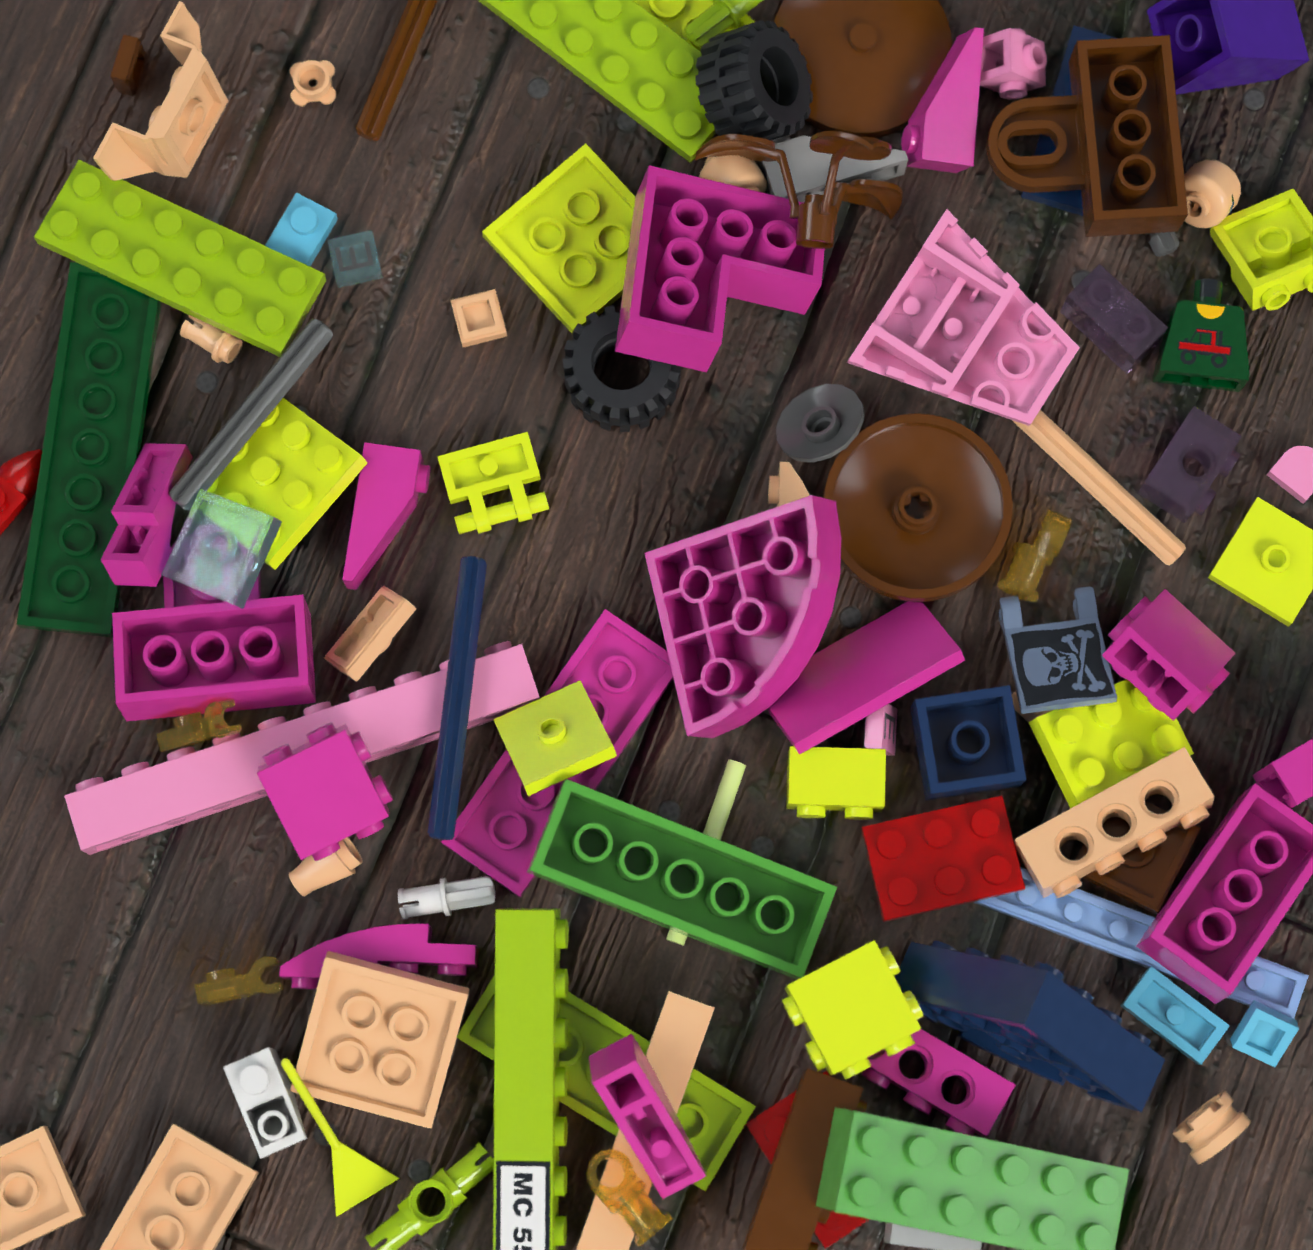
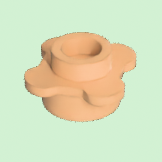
[290,60,336,106]

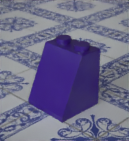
[1147,0,1310,95]

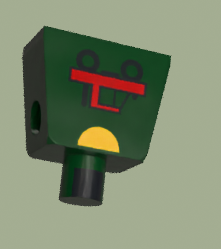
[1152,279,1250,392]

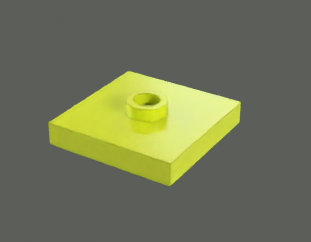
[1207,497,1313,627]
[493,680,617,796]

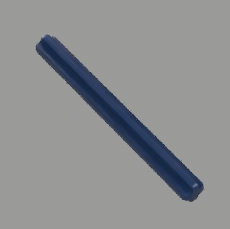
[428,556,487,840]

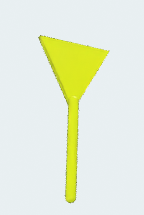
[281,1058,399,1217]

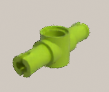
[365,1142,494,1250]

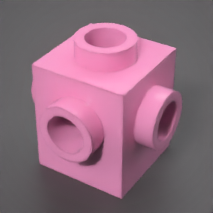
[980,28,1047,99]

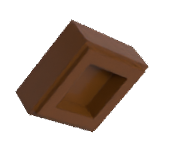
[110,34,148,96]

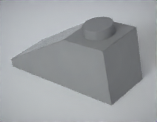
[757,135,908,202]

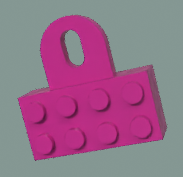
[112,526,316,721]

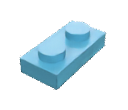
[265,192,338,266]
[1120,966,1230,1065]

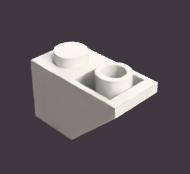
[223,1047,307,1159]

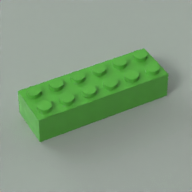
[527,779,837,979]
[816,1107,1129,1250]

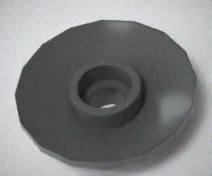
[776,384,864,462]

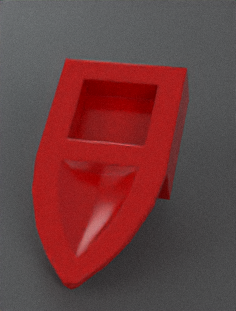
[0,449,42,535]

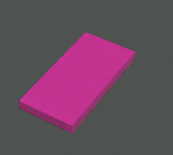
[767,601,965,755]

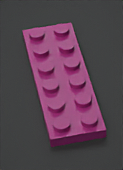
[441,609,674,898]

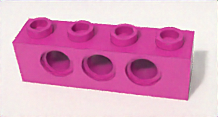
[861,1029,1015,1137]

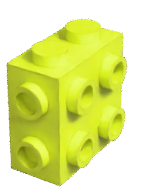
[782,940,923,1080]

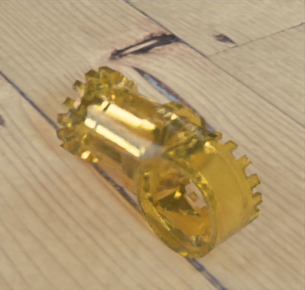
[997,509,1072,602]
[586,1149,673,1247]

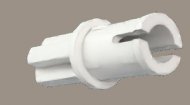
[398,876,496,920]

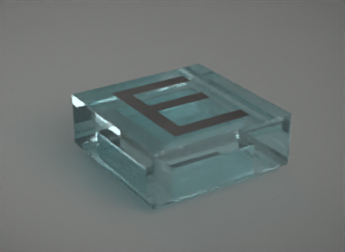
[327,230,383,288]

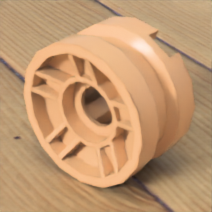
[1172,1090,1251,1164]

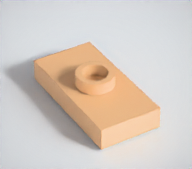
[324,585,416,682]

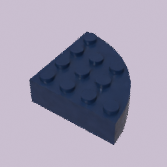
[895,941,1165,1112]

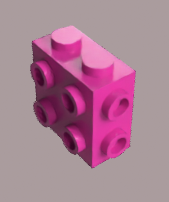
[1102,589,1235,721]
[257,722,393,861]

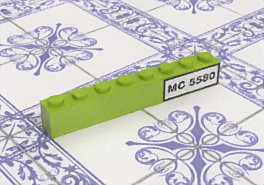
[493,908,569,1250]

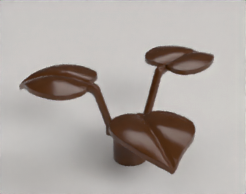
[695,131,903,249]

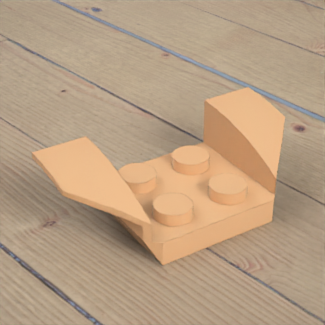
[93,1,228,181]

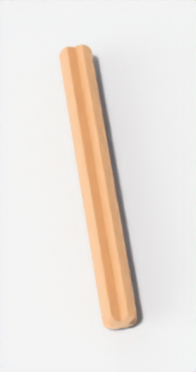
[1012,410,1186,565]

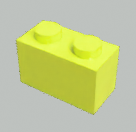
[786,746,886,820]

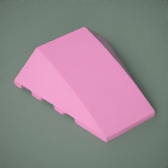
[847,209,1080,426]

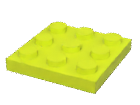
[482,143,635,334]
[194,398,367,570]

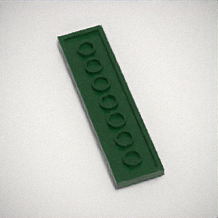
[17,262,162,638]

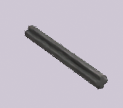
[169,318,333,511]

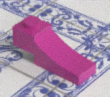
[101,443,193,587]

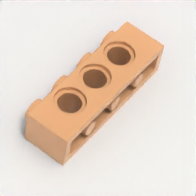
[1014,747,1215,898]

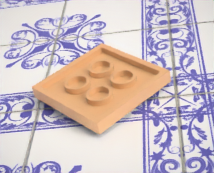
[290,951,470,1129]

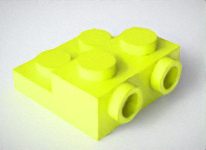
[1210,188,1313,311]

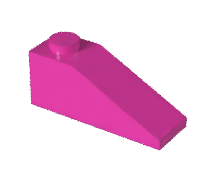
[901,27,984,173]
[342,442,430,590]
[589,1034,706,1199]

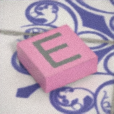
[864,704,897,756]

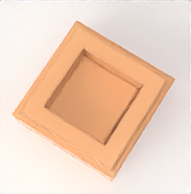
[450,289,507,348]

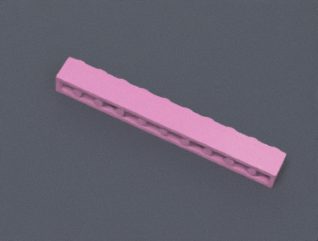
[64,641,540,855]

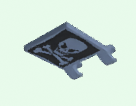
[998,586,1117,714]

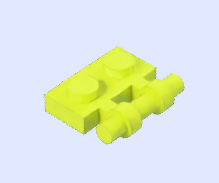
[437,432,549,534]

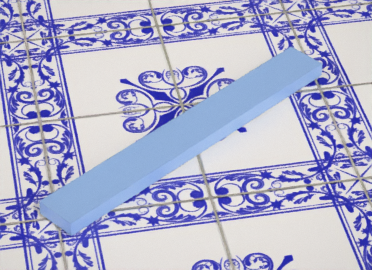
[974,867,1309,1019]

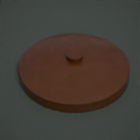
[774,0,952,138]
[823,413,1013,602]

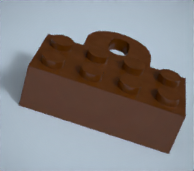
[986,35,1188,237]

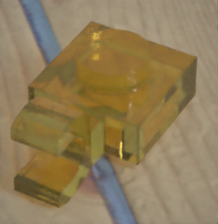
[156,699,242,752]
[194,956,284,1006]

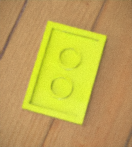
[1029,679,1194,809]

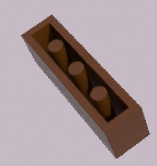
[741,1068,867,1250]

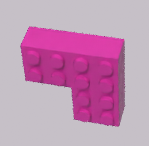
[615,165,825,372]

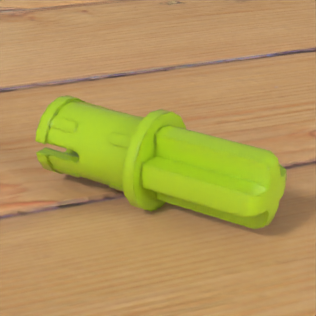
[685,0,765,48]

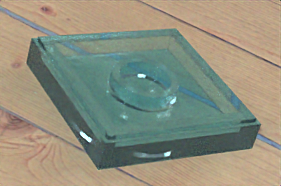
[161,488,282,609]

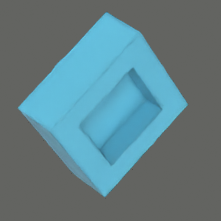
[1230,1000,1299,1067]

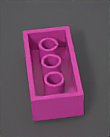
[1136,783,1313,1004]

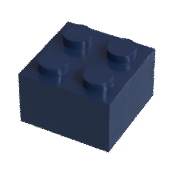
[910,685,1026,801]

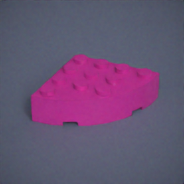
[644,495,841,738]

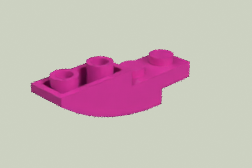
[279,924,479,990]

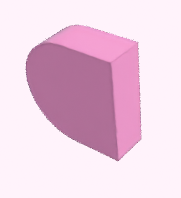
[1267,446,1313,504]

